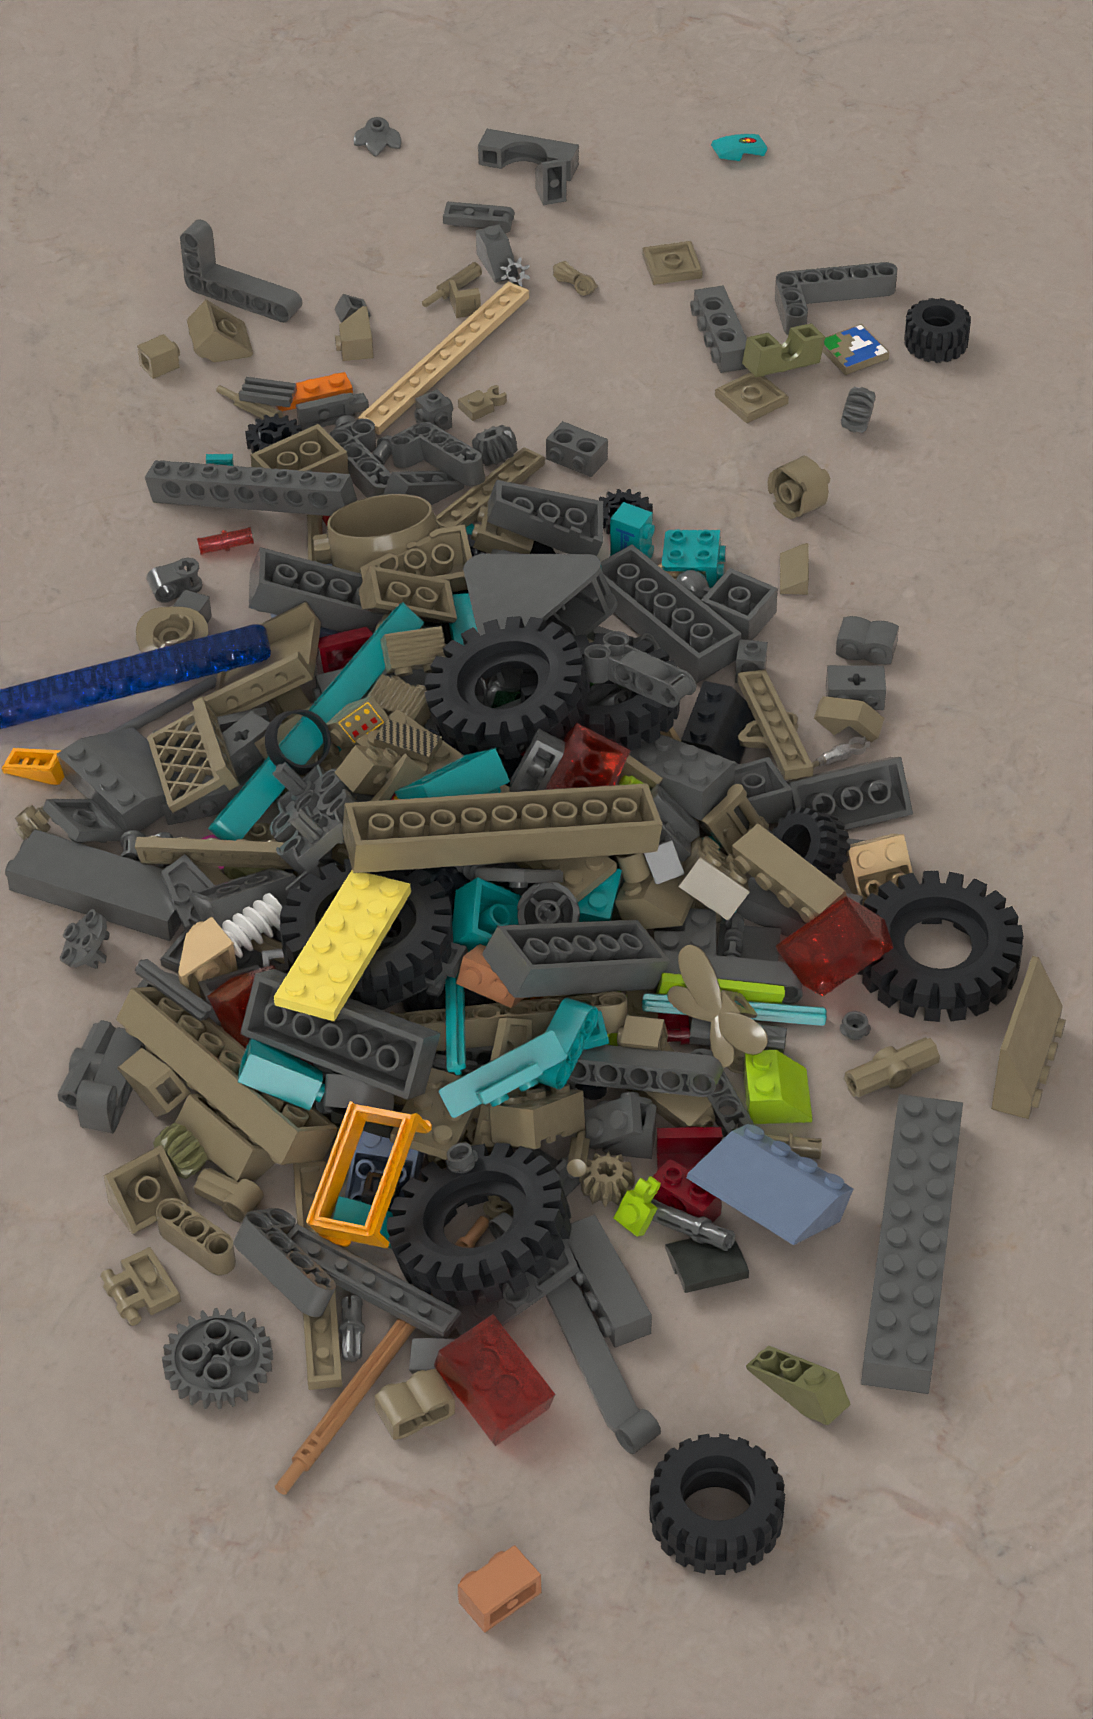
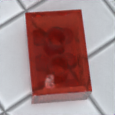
[434,1314,556,1446]

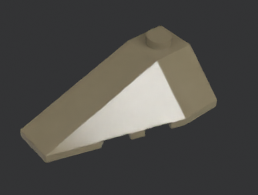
[360,524,472,592]

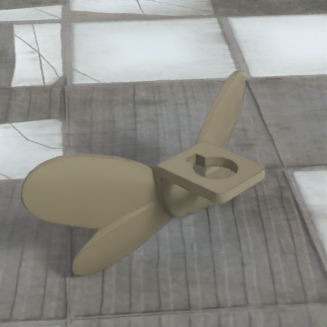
[667,945,768,1068]

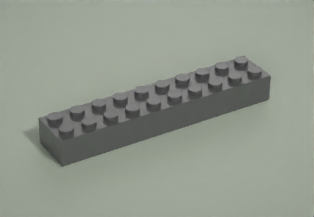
[861,1094,963,1394]

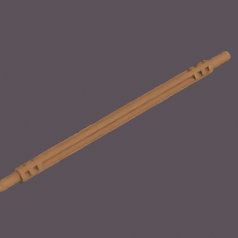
[275,1216,489,1495]

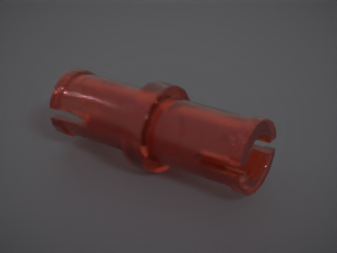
[197,527,254,555]

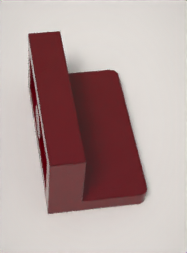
[656,1127,722,1171]

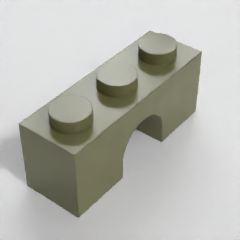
[742,323,825,377]

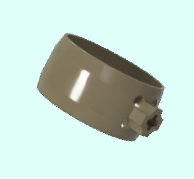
[313,494,439,574]

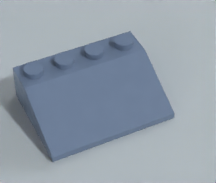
[686,1124,854,1245]

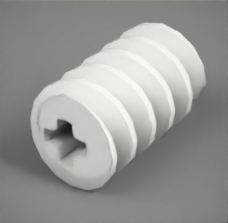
[222,893,282,958]

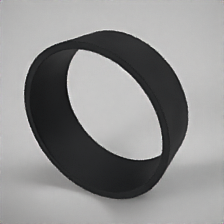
[265,709,331,775]

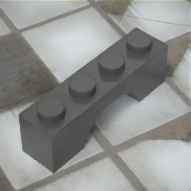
[478,128,579,181]

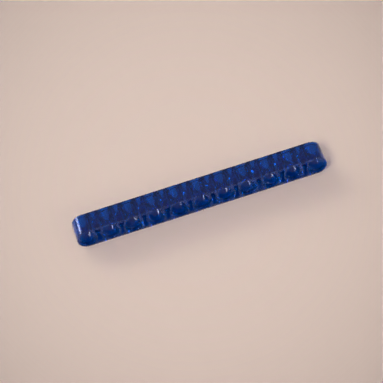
[0,624,271,729]

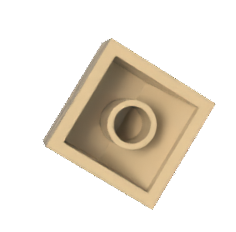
[178,917,237,997]

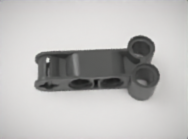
[584,631,697,708]

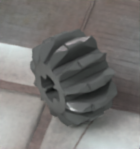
[841,387,876,433]
[472,425,518,466]

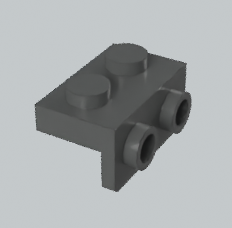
[584,1092,652,1150]

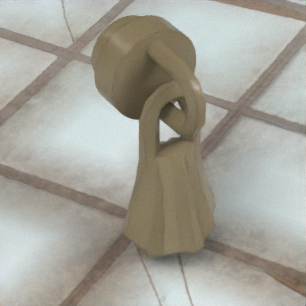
[553,261,598,296]

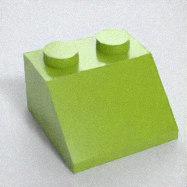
[743,1050,812,1124]

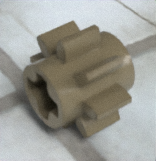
[14,804,51,840]

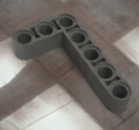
[180,219,303,323]
[775,262,898,335]

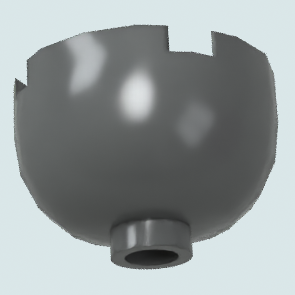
[517,882,580,925]

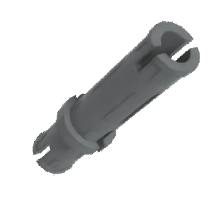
[651,1199,735,1251]

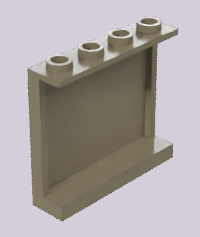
[203,602,321,717]

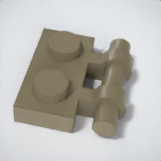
[100,1247,181,1326]

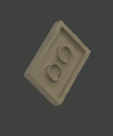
[390,1068,477,1160]

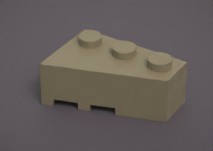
[489,1084,586,1149]

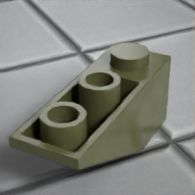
[746,1345,851,1425]

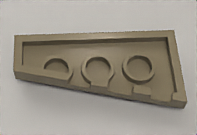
[473,1018,532,1149]

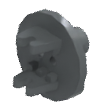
[60,909,110,969]

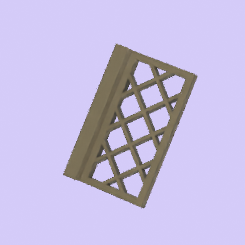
[147,697,240,813]

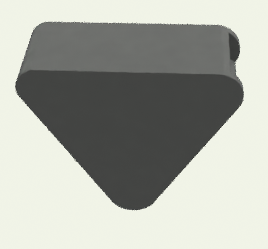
[463,554,617,692]

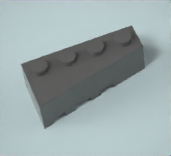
[487,480,603,556]

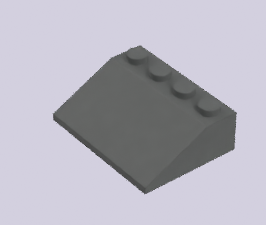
[57,727,193,833]

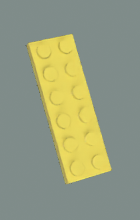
[274,870,411,1021]

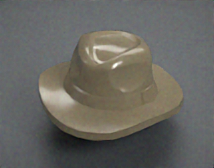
[136,607,208,663]

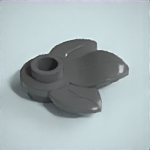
[354,117,401,157]

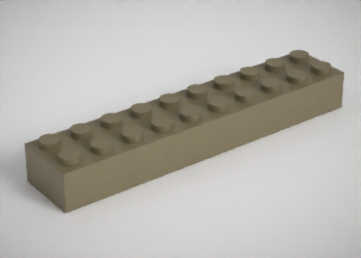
[342,783,663,873]

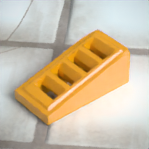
[1,748,64,785]

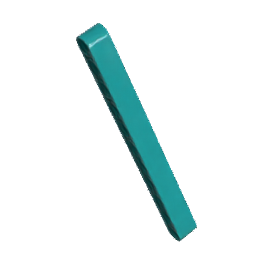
[208,602,424,841]

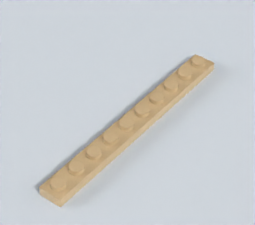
[358,281,529,435]

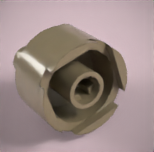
[768,455,830,519]

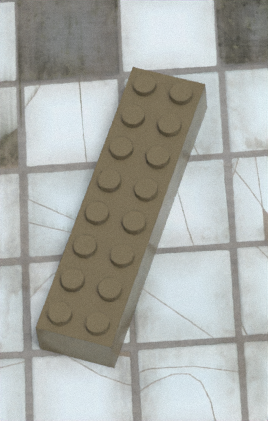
[116,987,339,1165]

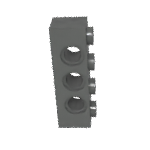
[690,285,747,373]

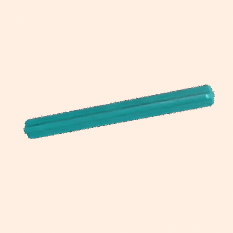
[445,970,466,1075]
[642,993,827,1026]

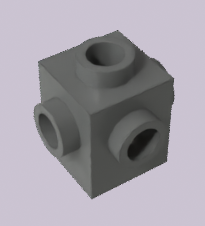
[414,389,453,431]

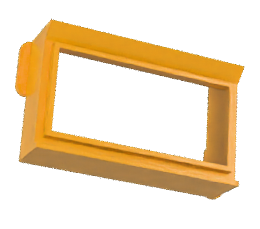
[306,1101,432,1249]

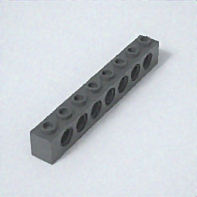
[145,460,357,516]

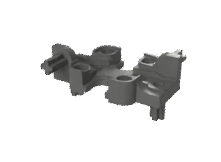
[270,762,359,893]

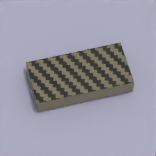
[374,719,442,764]

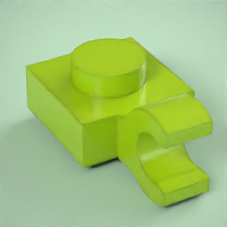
[613,1176,661,1237]

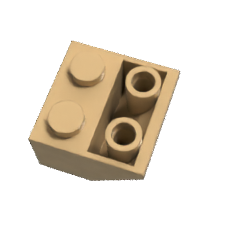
[842,834,913,907]

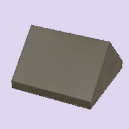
[103,1145,190,1234]

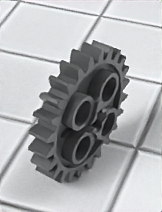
[162,1308,273,1410]

